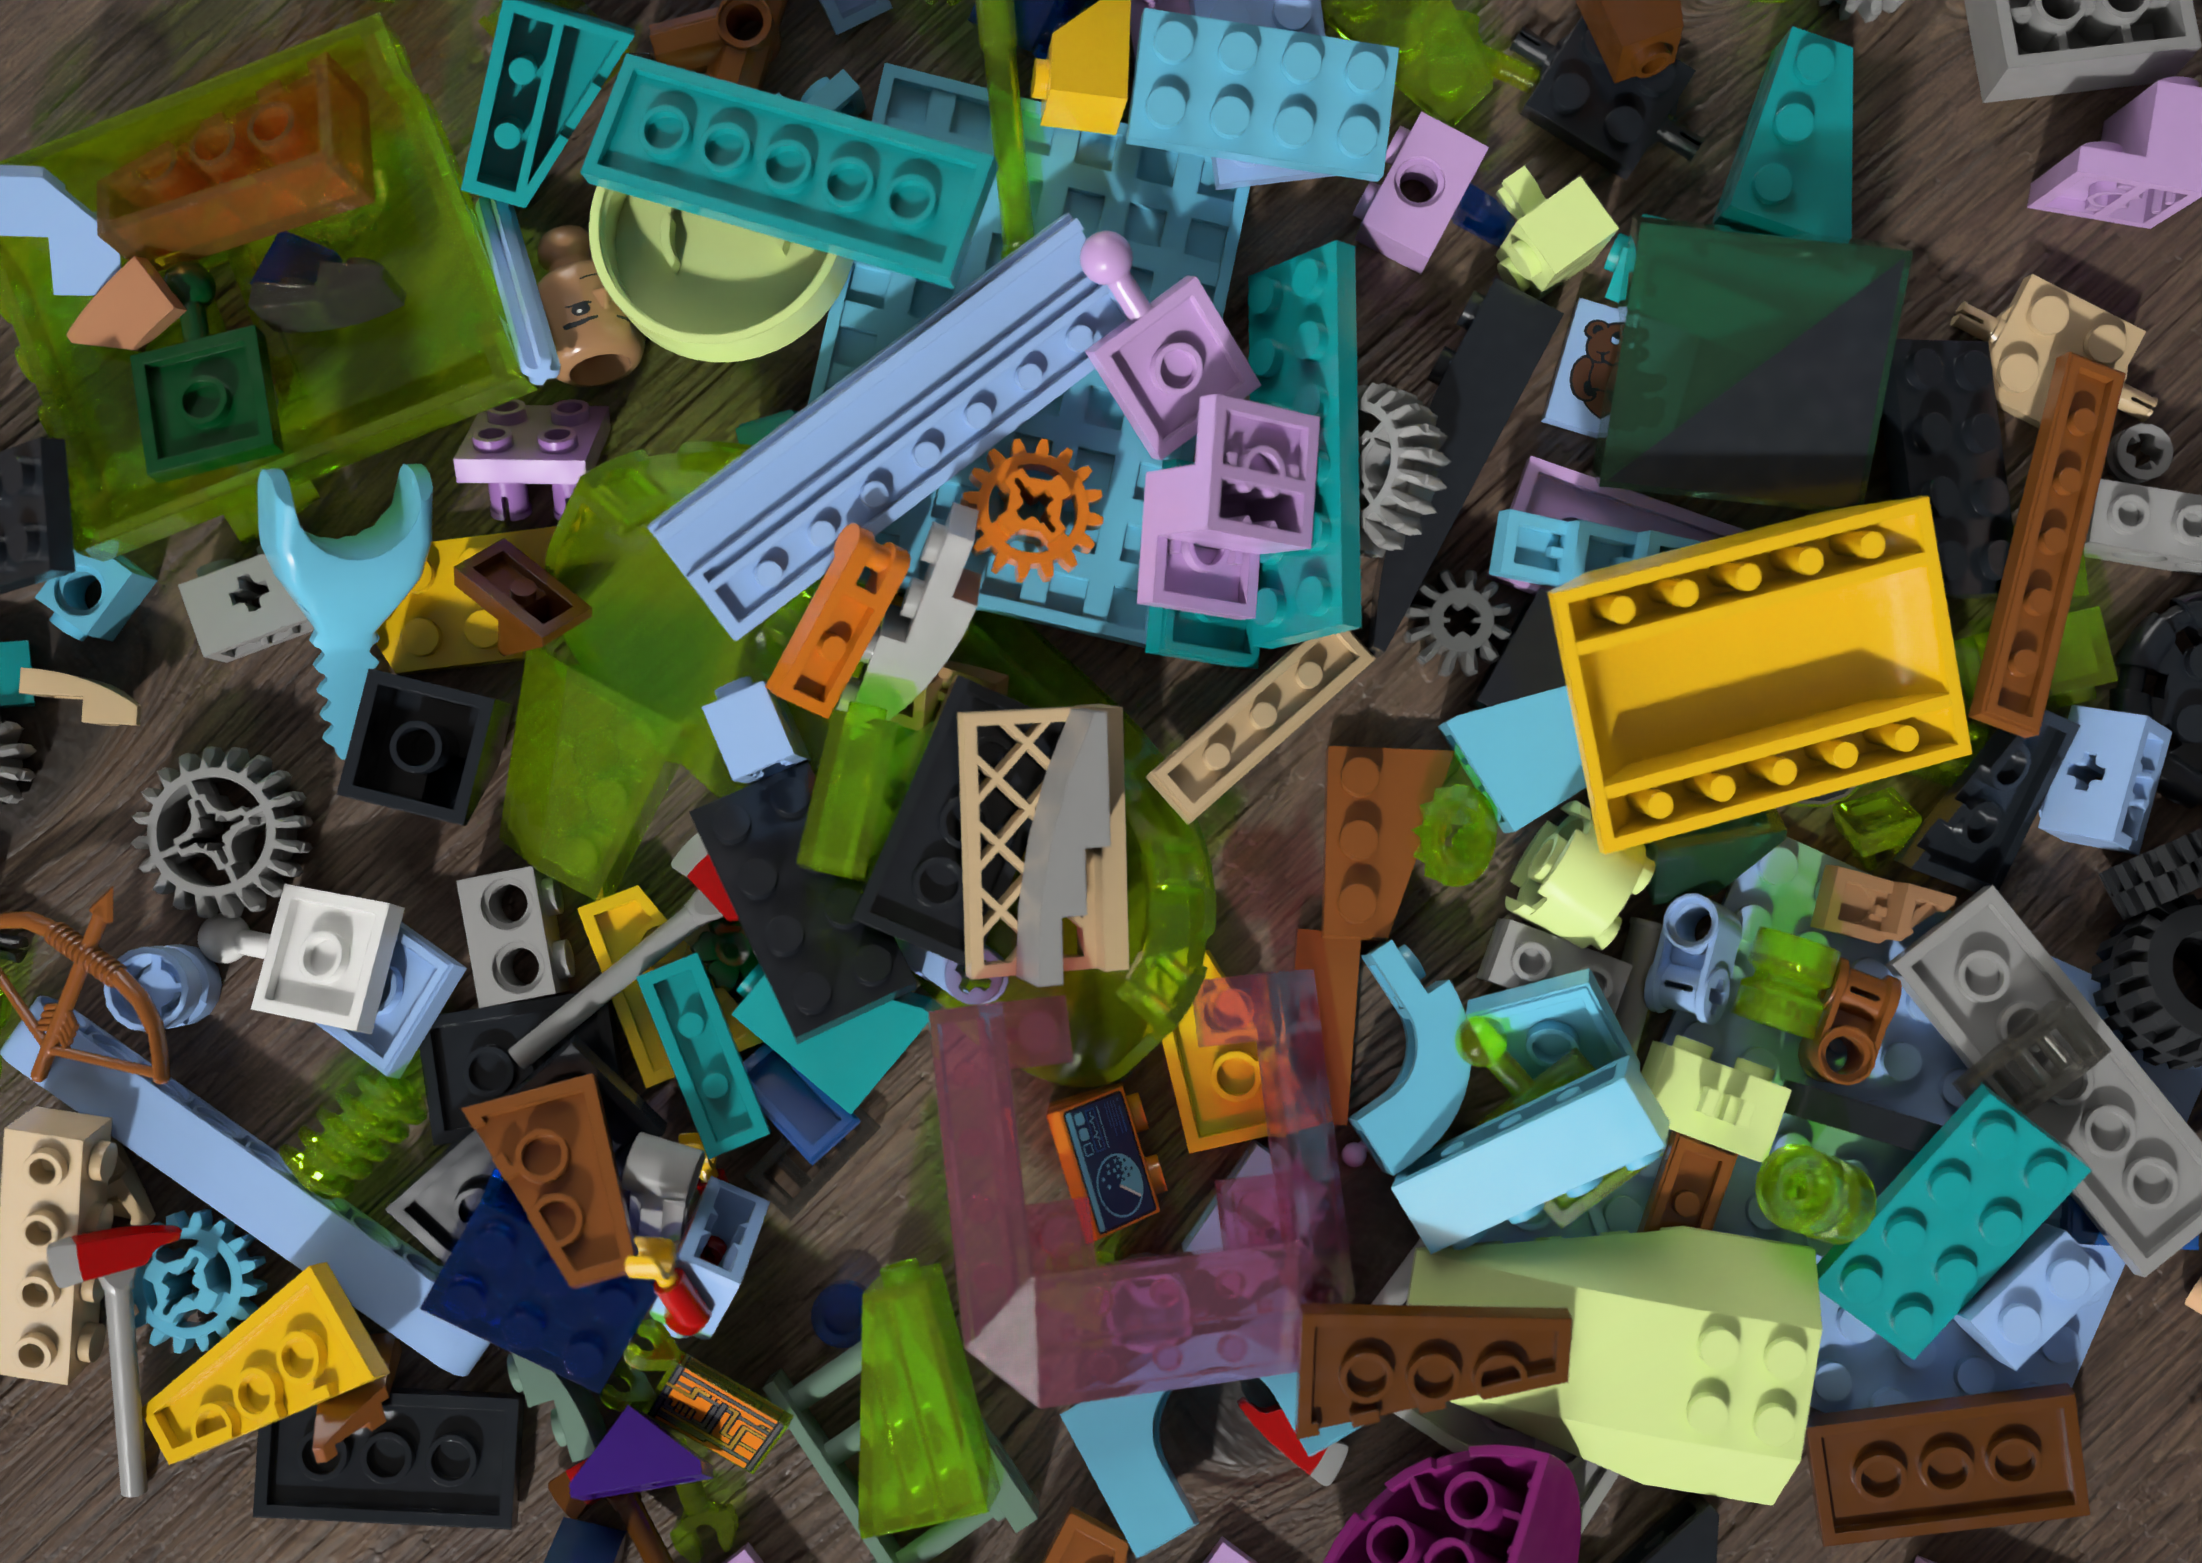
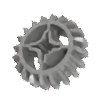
[1358,383,1451,558]
[131,746,314,918]

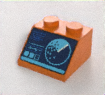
[1046,1081,1168,1244]

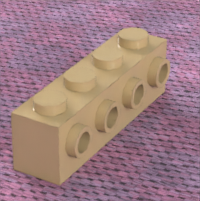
[0,1106,118,1385]

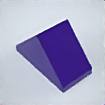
[569,1405,714,1501]

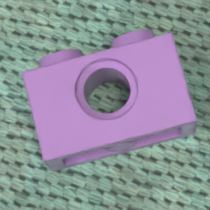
[1353,111,1489,275]

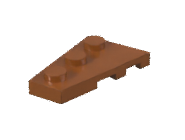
[1321,746,1455,941]
[461,1073,638,1289]

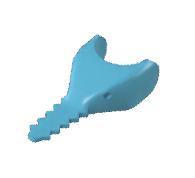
[258,464,433,760]

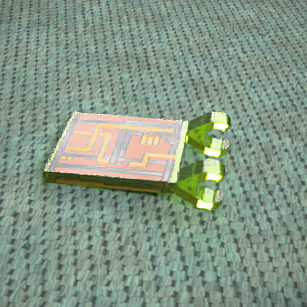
[600,1319,794,1474]

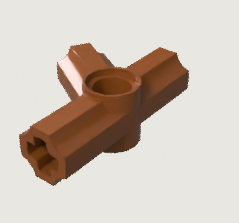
[649,0,788,91]

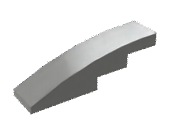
[1016,708,1111,987]

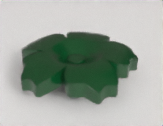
[690,916,759,990]

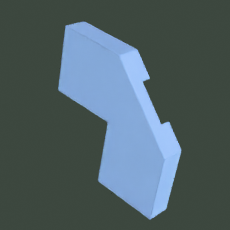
[0,165,122,296]

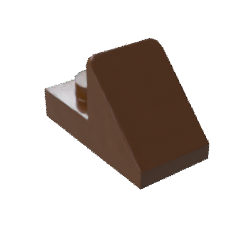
[454,538,592,656]

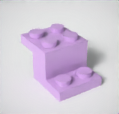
[2027,76,2202,229]
[1137,394,1320,620]

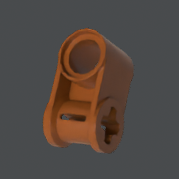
[1798,955,1902,1085]

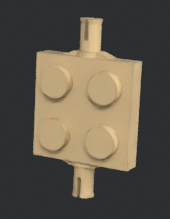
[1950,274,2158,428]

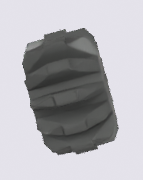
[1403,569,1512,677]

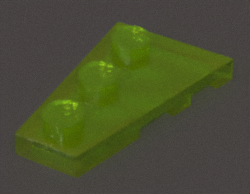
[1321,0,1493,128]

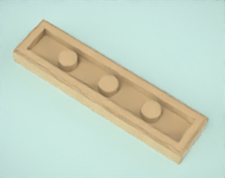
[1145,631,1376,825]

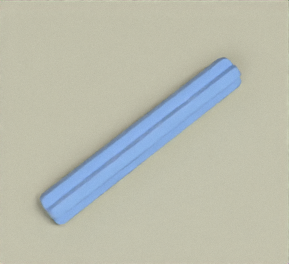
[475,197,561,385]

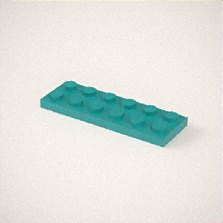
[580,53,999,289]
[1248,240,1362,649]

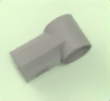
[622,1132,705,1241]

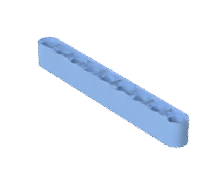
[0,995,505,1377]

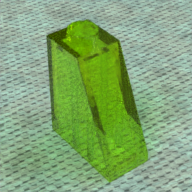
[797,702,898,882]

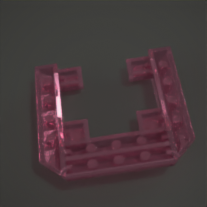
[928,969,1355,1409]

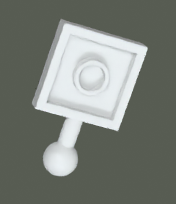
[198,884,405,1035]

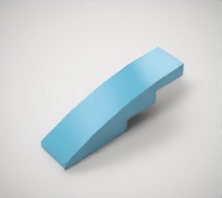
[1489,509,1702,588]

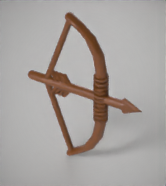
[0,886,170,1085]

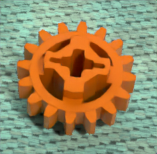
[960,438,1104,583]

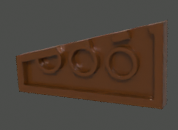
[1295,1303,1572,1440]

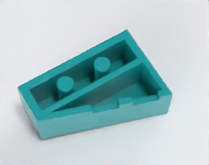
[461,0,635,208]
[1711,26,1853,257]

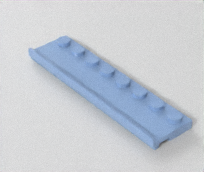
[646,213,1128,641]

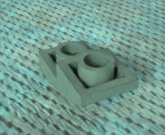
[507,1329,608,1463]

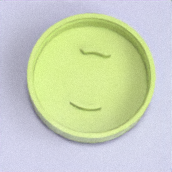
[589,186,853,362]

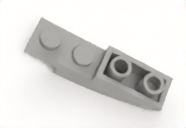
[835,502,982,744]

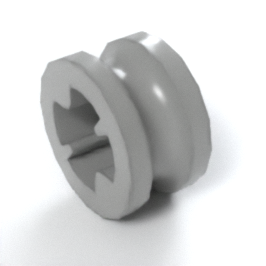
[2105,423,2173,485]

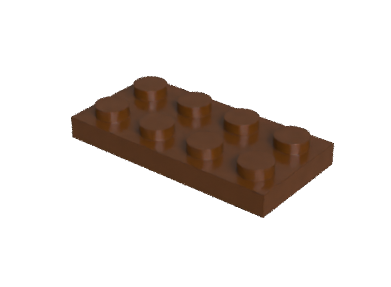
[1805,1383,2090,1547]

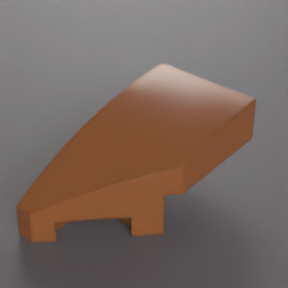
[313,1333,402,1463]

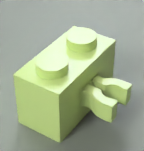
[1495,165,1619,300]
[1641,1034,1792,1164]

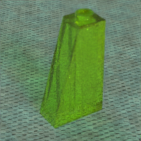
[858,1258,1001,1539]

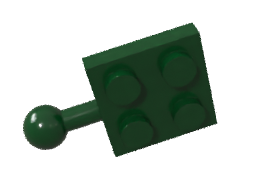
[130,261,284,484]

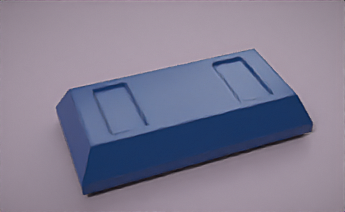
[744,1043,861,1166]

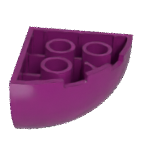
[1323,1445,1581,1563]

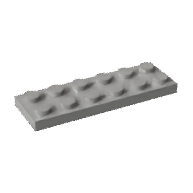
[1885,885,2202,1277]

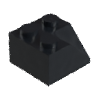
[336,668,514,826]

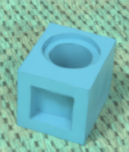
[35,535,158,641]

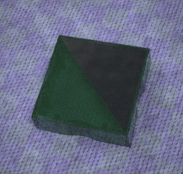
[1592,216,1913,512]

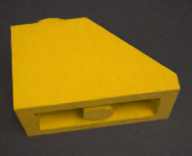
[1031,0,1131,135]

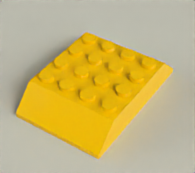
[1548,496,1972,854]

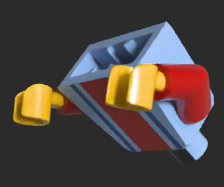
[625,1133,770,1340]

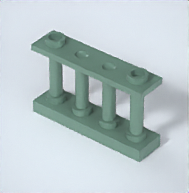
[762,1289,1040,1563]

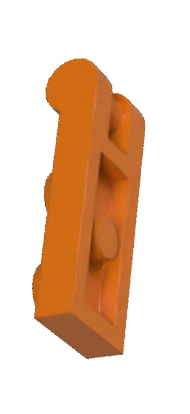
[765,523,911,719]

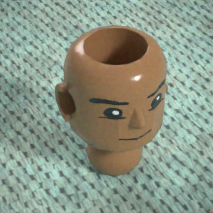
[537,225,646,388]

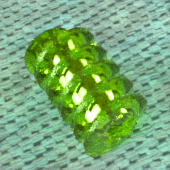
[279,1071,428,1200]

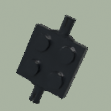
[1509,16,1705,180]

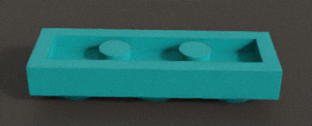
[636,952,772,1159]

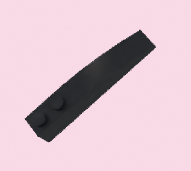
[1367,278,1564,658]

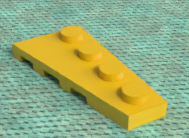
[142,1262,390,1465]

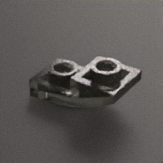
[248,257,407,333]

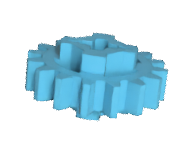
[132,1209,268,1354]

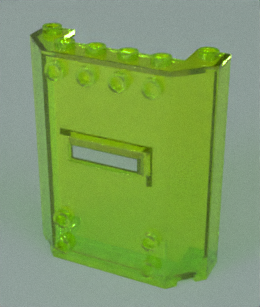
[0,12,538,562]

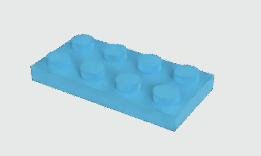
[1126,8,1399,182]

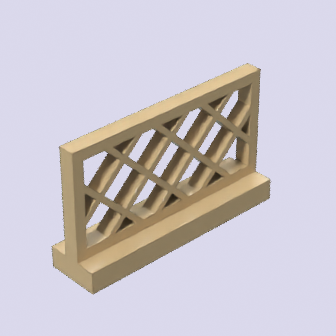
[957,704,1129,979]

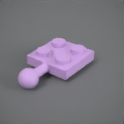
[1080,231,1261,461]

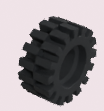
[2098,828,2202,920]

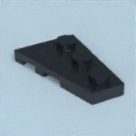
[1893,710,2081,892]

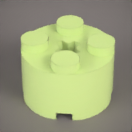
[1505,800,1656,950]

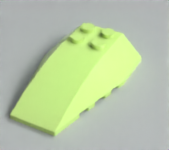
[1406,1226,1822,1506]

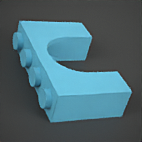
[1060,1282,1362,1558]

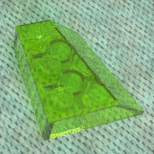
[499,646,699,900]

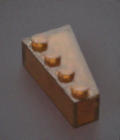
[96,51,375,272]

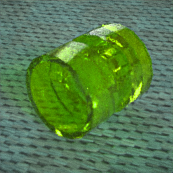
[1731,926,1842,1040]
[1755,1144,1877,1245]

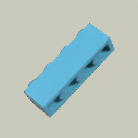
[1391,1054,1670,1254]

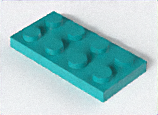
[1817,1084,2092,1360]

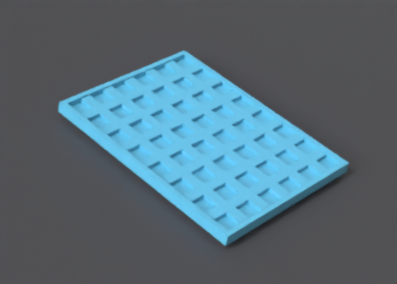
[808,63,1250,648]

